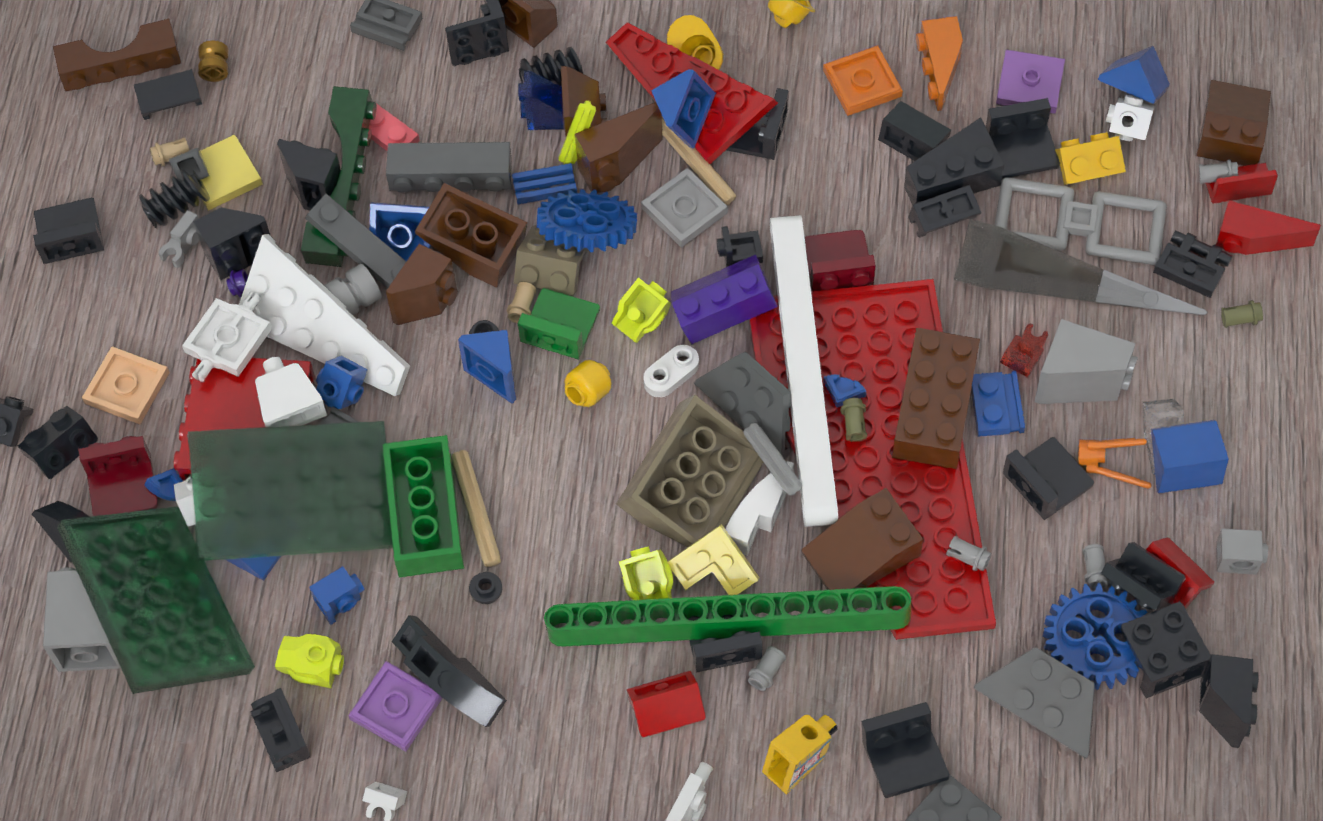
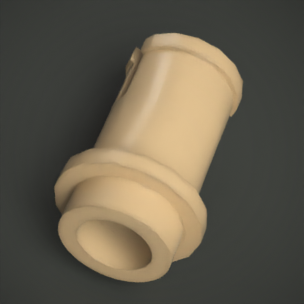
[150,137,189,166]
[506,282,537,323]

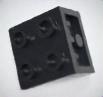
[445,0,509,66]
[727,88,789,160]
[986,98,1060,179]
[33,197,104,264]
[1003,437,1094,520]
[1121,602,1211,699]
[688,614,762,672]
[861,702,949,798]

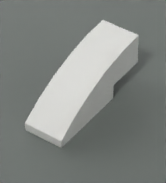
[725,461,794,556]

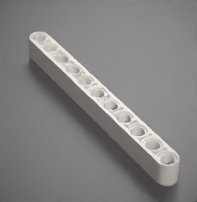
[770,215,838,527]

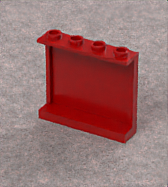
[173,358,315,489]

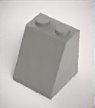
[1034,319,1138,404]
[43,567,125,672]

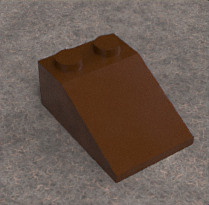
[1196,80,1271,166]
[575,102,663,194]
[415,183,527,288]
[801,488,923,590]

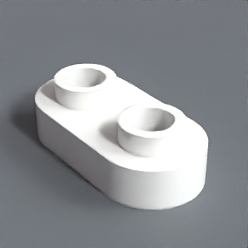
[644,345,699,397]

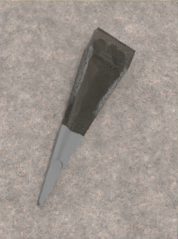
[954,219,1207,315]

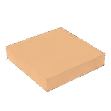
[82,347,170,424]

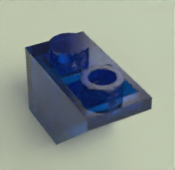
[518,71,564,130]

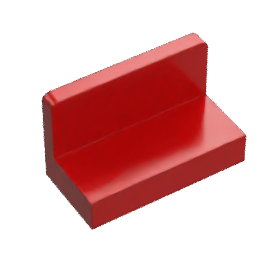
[1206,162,1278,204]
[1146,537,1215,609]
[626,670,706,737]

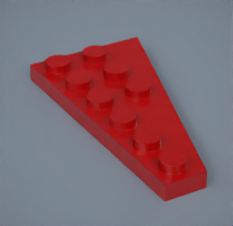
[606,22,778,164]

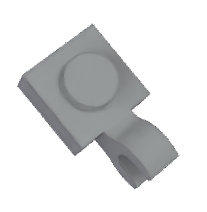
[159,210,199,268]

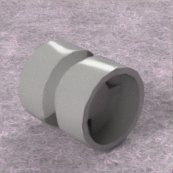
[324,263,382,315]

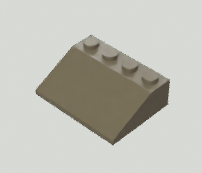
[616,395,764,547]

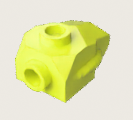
[611,277,671,343]
[619,546,674,600]
[275,634,344,688]

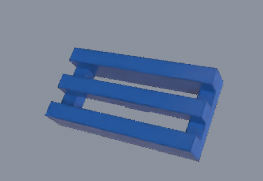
[512,163,577,205]

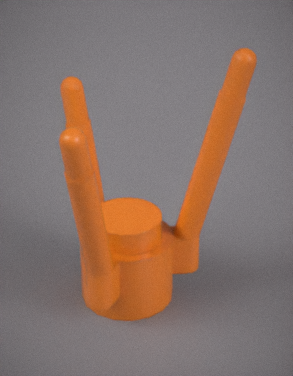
[1078,438,1152,489]

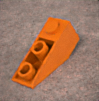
[916,16,963,111]

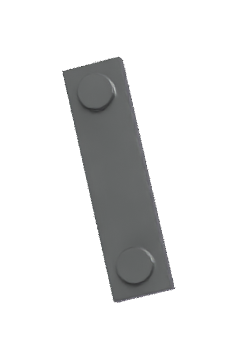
[305,194,406,289]

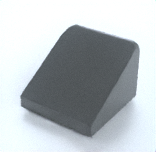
[169,148,210,181]

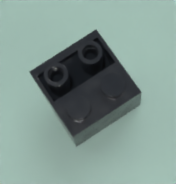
[277,139,341,211]
[193,207,270,280]
[1199,654,1259,748]

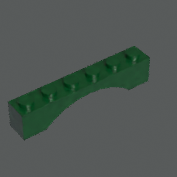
[300,86,377,267]

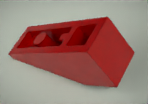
[1216,200,1321,255]

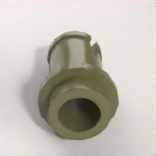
[1221,300,1263,328]
[840,398,867,442]

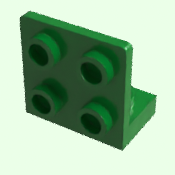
[517,288,600,360]

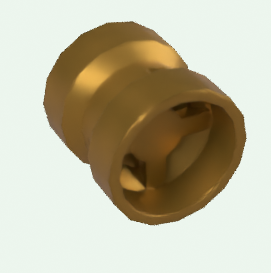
[198,40,228,82]

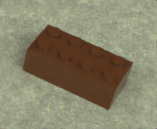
[892,328,980,469]

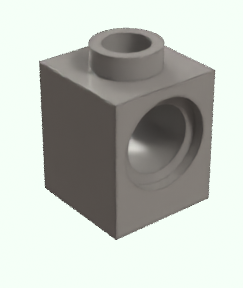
[1216,528,1268,575]

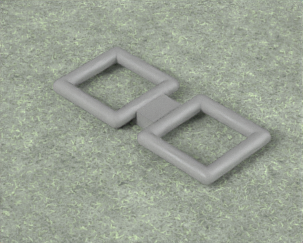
[993,177,1167,265]

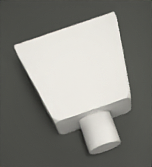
[255,357,327,438]

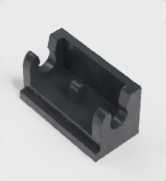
[134,69,202,120]
[878,101,951,161]
[908,185,982,238]
[251,688,311,773]

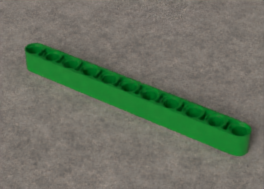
[544,586,911,647]

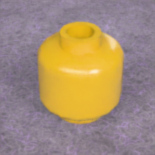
[564,360,611,407]

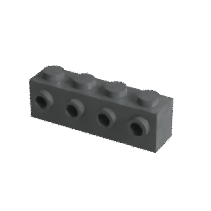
[386,142,512,192]

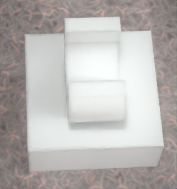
[362,781,407,821]

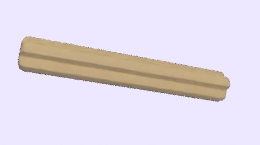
[662,116,736,206]
[451,450,501,567]

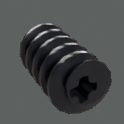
[519,47,584,97]
[139,169,210,228]

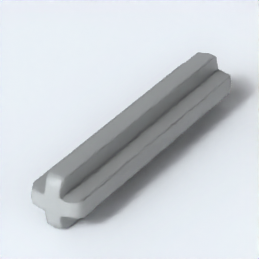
[744,423,802,495]

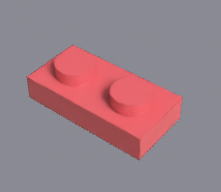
[369,103,420,151]

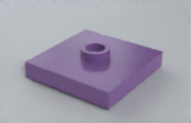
[996,50,1065,114]
[348,661,442,752]

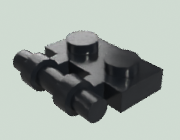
[1153,230,1233,298]

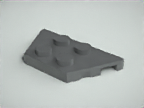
[694,352,791,459]
[974,647,1095,759]

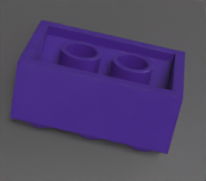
[671,254,778,345]

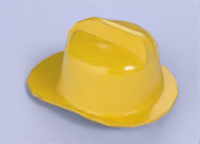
[768,0,815,28]
[667,15,724,70]

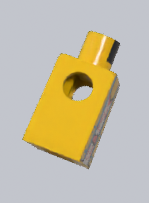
[762,714,837,795]

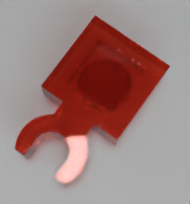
[1000,323,1048,377]

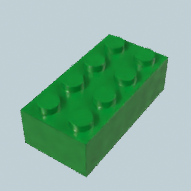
[383,435,464,578]

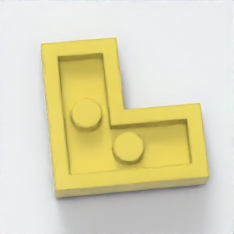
[667,524,759,595]

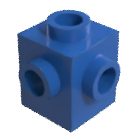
[316,355,368,410]

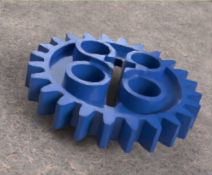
[537,189,637,252]
[1042,583,1147,690]

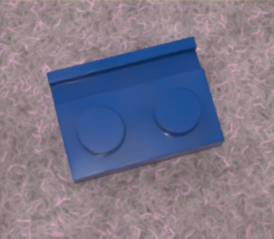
[971,371,1025,437]

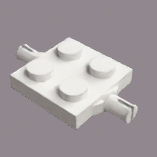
[182,291,272,382]
[665,762,713,821]

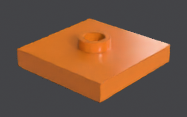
[823,45,903,116]

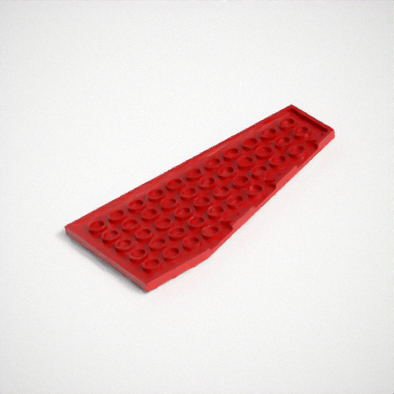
[749,279,996,640]

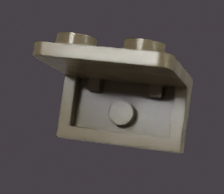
[514,225,588,296]

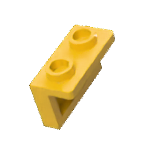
[1055,132,1126,185]

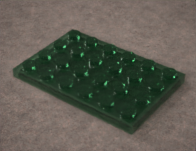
[187,421,393,561]
[58,506,255,694]

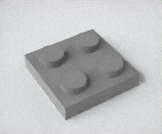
[641,168,728,248]

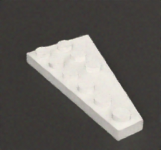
[239,234,410,396]

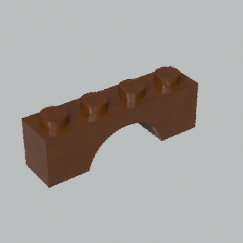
[53,19,181,92]

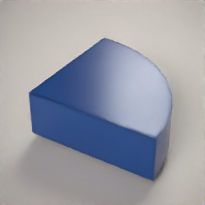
[823,374,866,408]
[144,468,183,501]

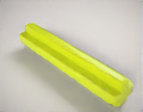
[558,101,596,165]

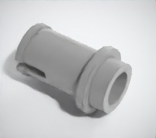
[1199,160,1238,184]
[946,536,992,571]
[1082,544,1109,589]
[748,646,786,691]

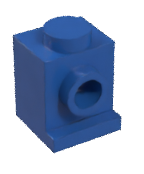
[309,566,365,625]

